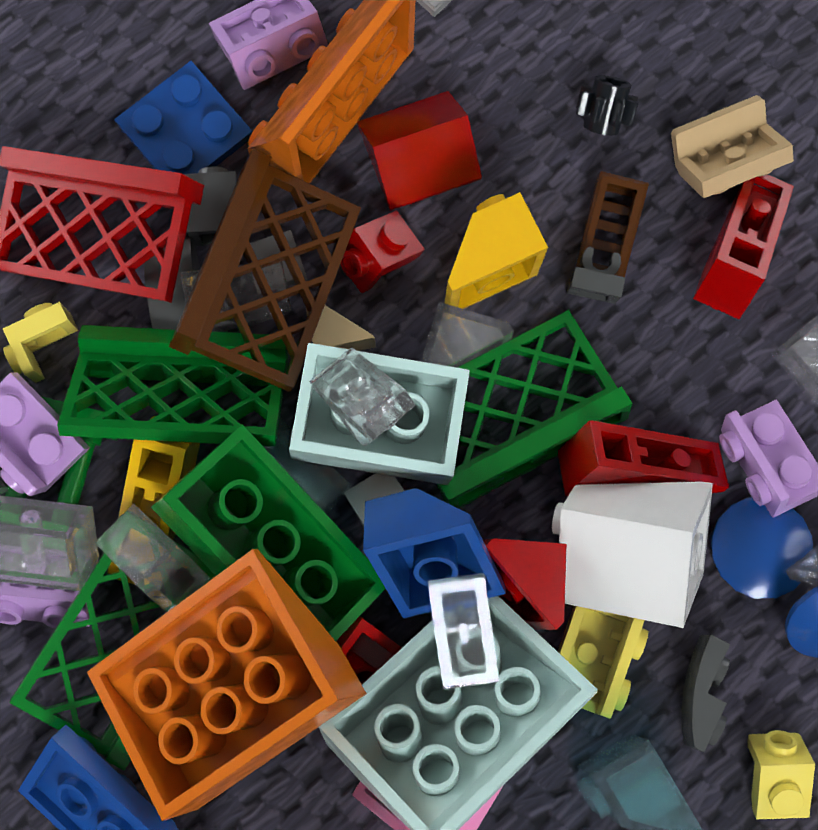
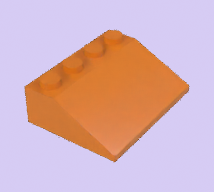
[248,0,416,184]
[87,549,367,821]

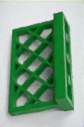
[436,310,632,509]
[57,325,288,447]
[9,514,215,771]

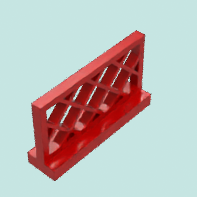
[0,146,205,303]

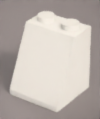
[552,482,713,628]

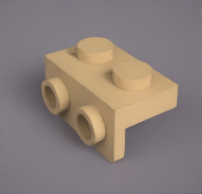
[671,95,794,198]

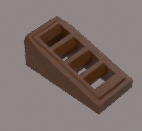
[575,171,649,277]

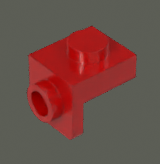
[340,210,425,293]

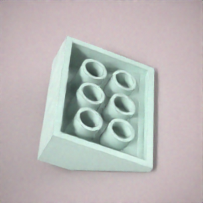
[319,596,598,830]

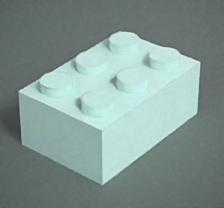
[289,343,470,485]

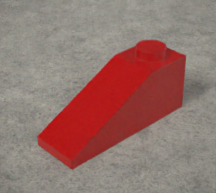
[693,174,794,319]
[558,420,729,496]

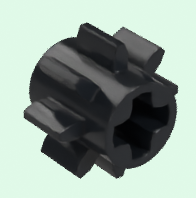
[576,75,639,136]

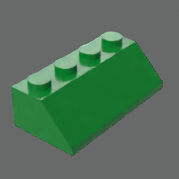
[151,424,386,641]

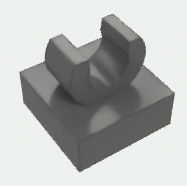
[567,247,626,304]

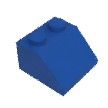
[363,488,506,618]

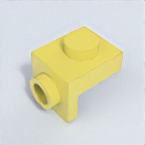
[3,302,79,383]
[748,730,815,819]

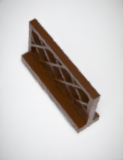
[169,149,361,392]

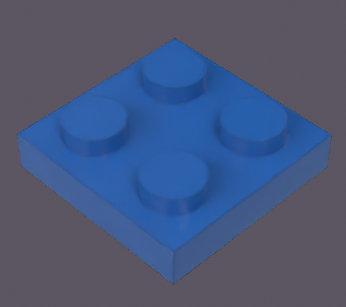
[114,61,253,175]

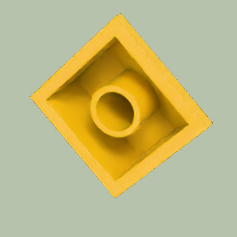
[444,192,548,316]

